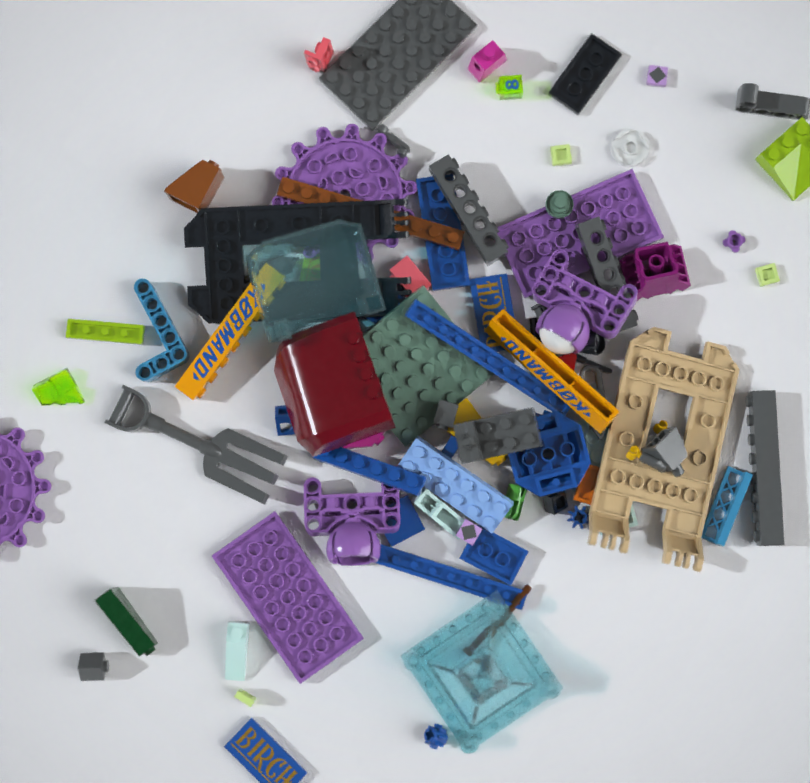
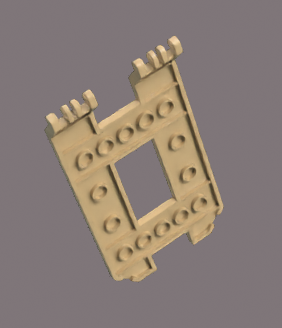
[588,327,740,572]

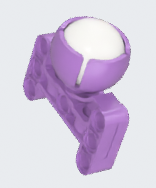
[532,249,637,354]

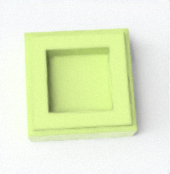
[550,144,572,166]
[755,263,780,287]
[234,689,256,707]

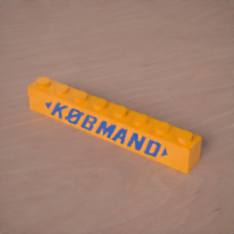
[174,262,286,400]
[485,309,620,434]

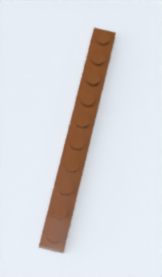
[277,176,465,251]

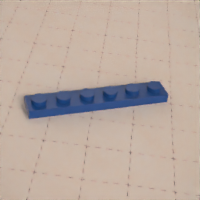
[312,447,426,497]

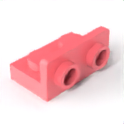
[304,37,334,72]

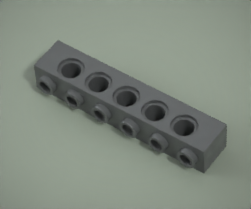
[429,154,509,267]
[574,217,638,332]

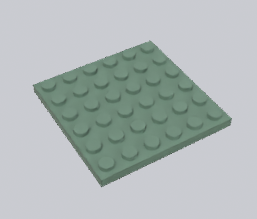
[363,285,494,447]

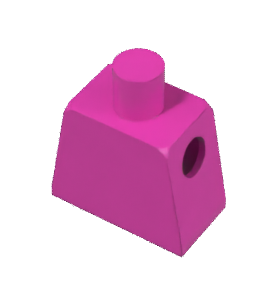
[468,40,507,83]

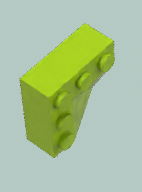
[755,117,810,201]

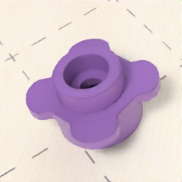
[723,230,746,253]

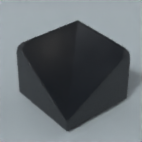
[542,490,568,515]

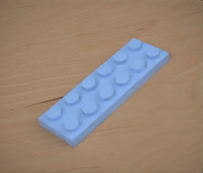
[397,436,514,533]

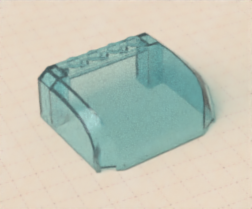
[246,220,386,343]

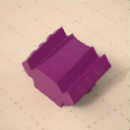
[619,242,691,301]

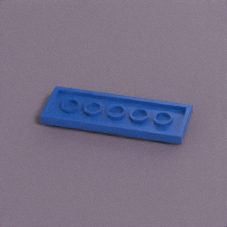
[416,174,470,291]

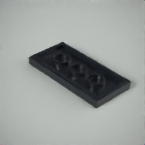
[548,33,622,115]

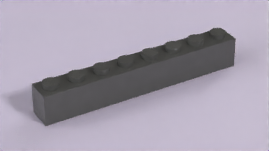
[745,390,785,546]

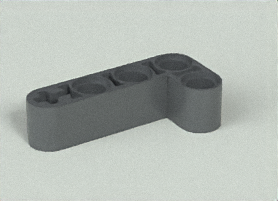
[735,83,810,120]

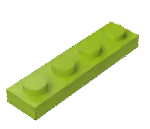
[66,319,145,345]

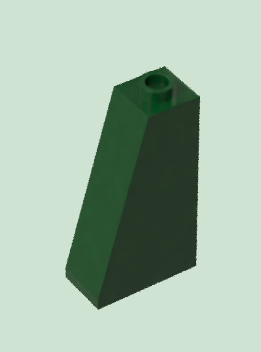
[94,587,158,656]

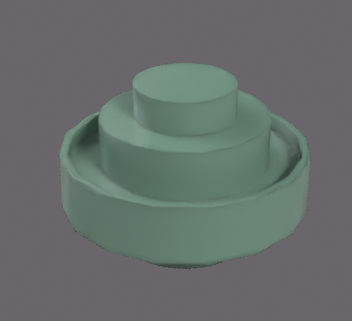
[545,190,574,219]

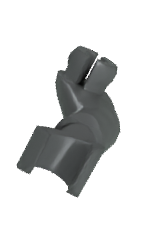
[376,124,410,158]

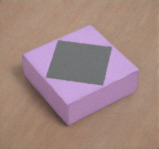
[646,65,668,87]
[456,519,483,546]

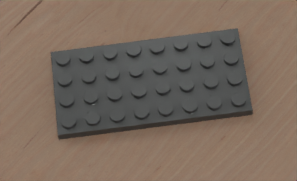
[319,0,477,131]

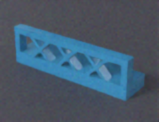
[701,466,753,546]

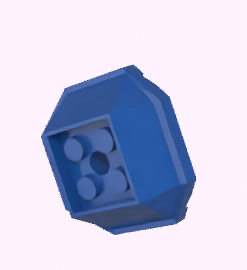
[508,411,591,497]

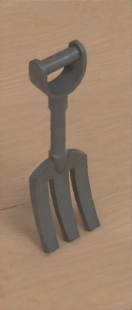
[104,385,288,505]

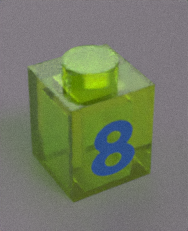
[495,75,523,100]

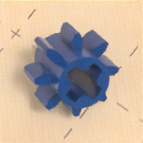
[567,506,589,529]
[424,723,448,750]

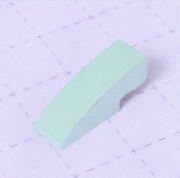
[410,486,465,540]

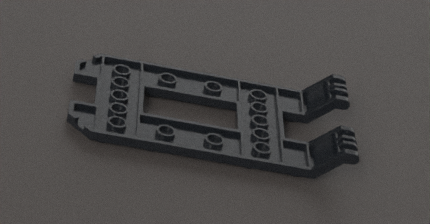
[184,199,412,324]

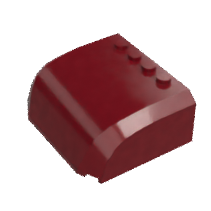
[274,311,396,457]

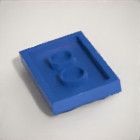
[459,524,529,586]

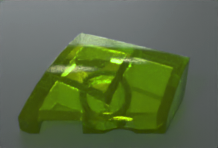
[32,368,85,406]

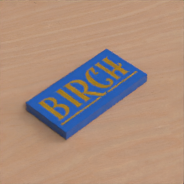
[470,273,515,352]
[224,718,308,783]

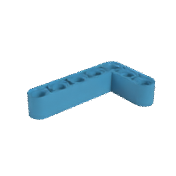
[134,278,190,382]

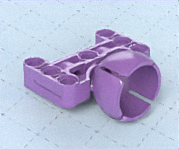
[304,477,401,566]

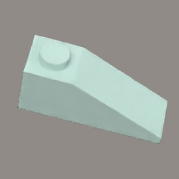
[225,621,250,681]

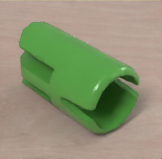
[504,483,527,521]

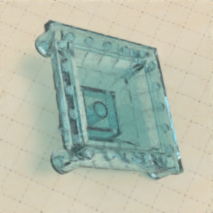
[401,590,564,754]

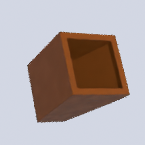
[164,160,224,213]

